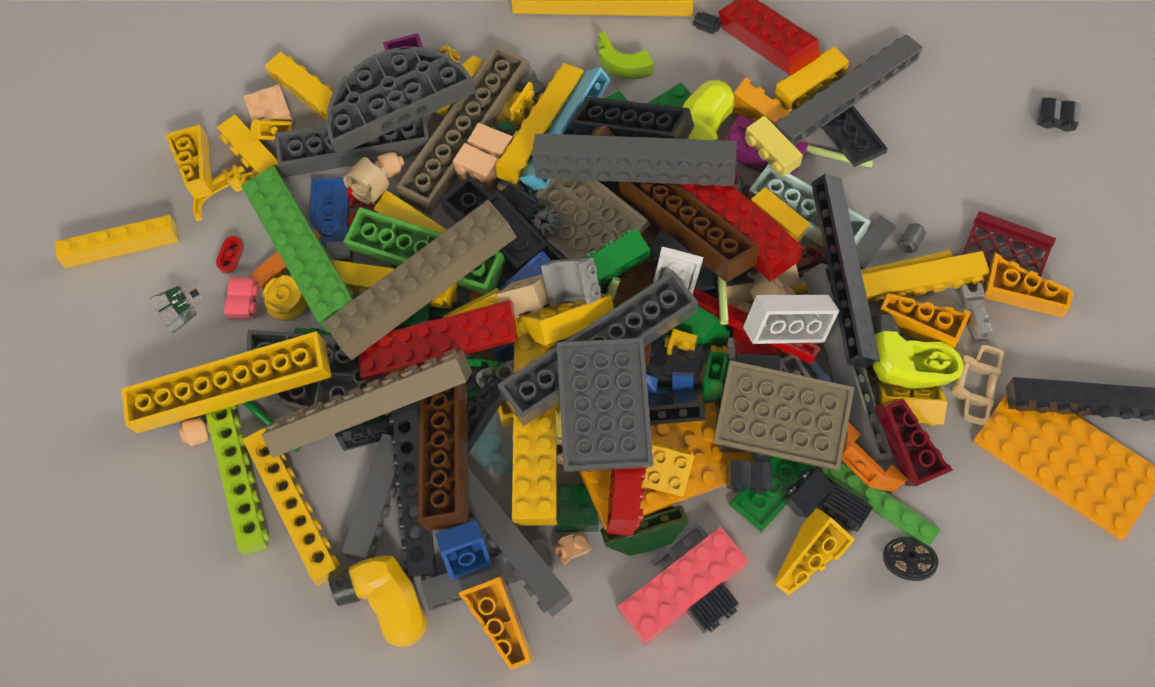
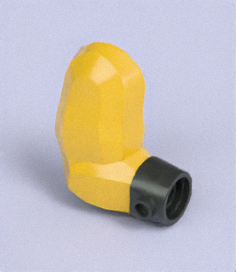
[328,556,428,647]

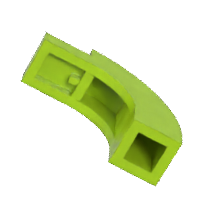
[597,31,654,79]

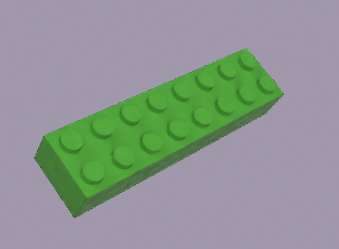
[343,207,507,295]

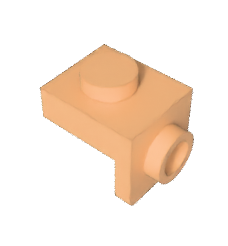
[553,531,591,565]

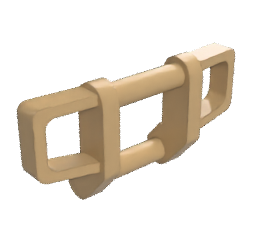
[951,345,1004,426]

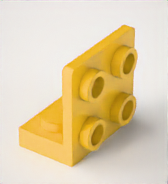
[496,82,536,128]
[642,441,694,497]

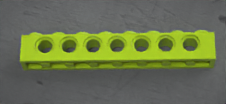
[206,405,270,556]

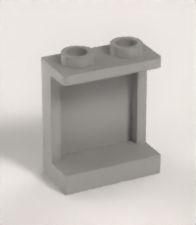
[541,258,601,306]

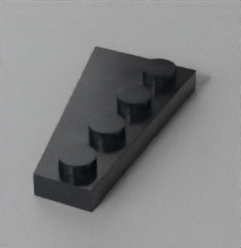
[467,376,504,454]
[335,421,411,451]

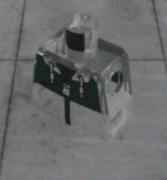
[149,286,202,334]

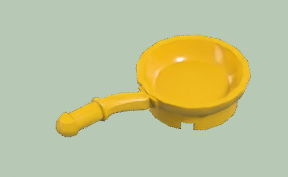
[263,245,325,321]

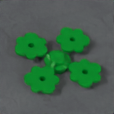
[466,357,506,367]

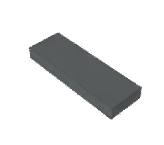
[856,216,896,270]

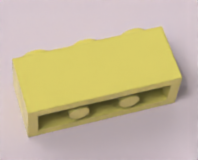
[745,116,803,177]

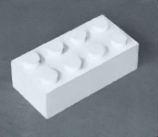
[743,295,839,344]

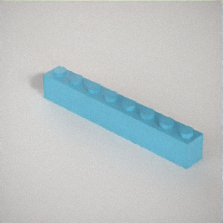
[519,67,611,191]

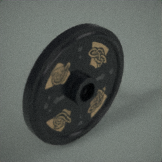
[883,537,939,581]

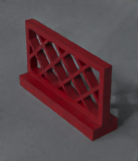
[961,211,1056,277]

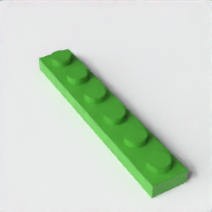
[821,462,941,547]

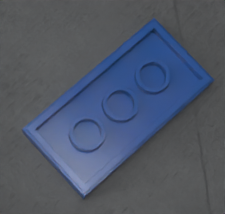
[309,178,350,249]

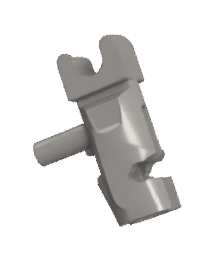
[954,282,994,340]

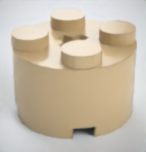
[343,157,389,204]

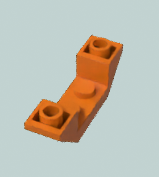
[842,422,908,492]

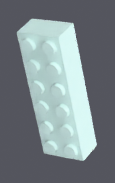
[747,164,870,246]

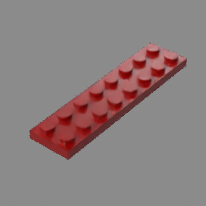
[359,300,518,380]

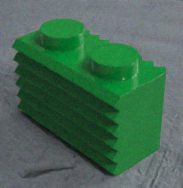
[703,351,729,399]

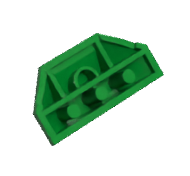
[666,306,731,350]

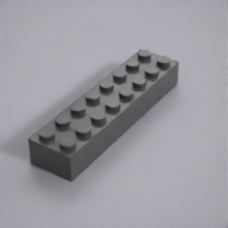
[275,116,430,177]

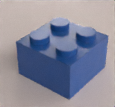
[435,519,492,581]

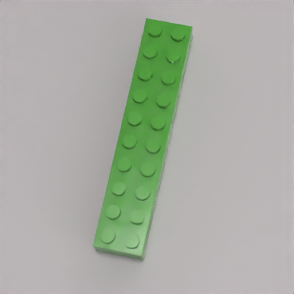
[241,165,355,333]

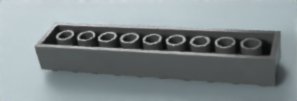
[532,134,737,186]
[498,271,698,426]

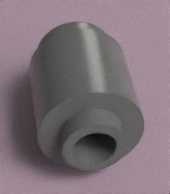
[899,223,926,253]

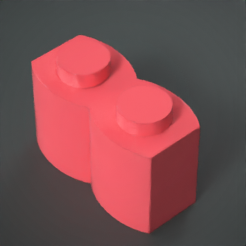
[224,277,260,320]

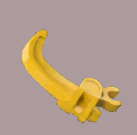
[192,164,255,221]

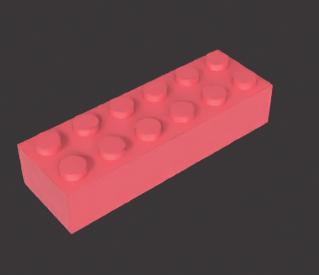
[618,527,749,646]

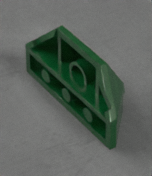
[600,505,689,556]

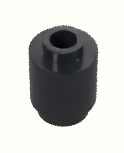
[693,11,721,35]

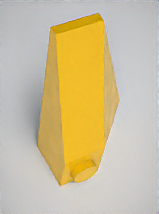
[774,508,855,596]

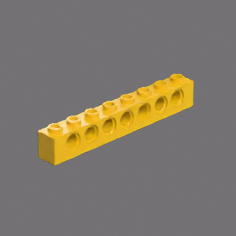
[242,428,341,586]

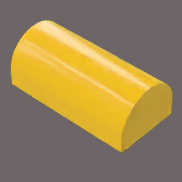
[251,120,292,140]

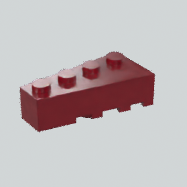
[875,398,953,486]

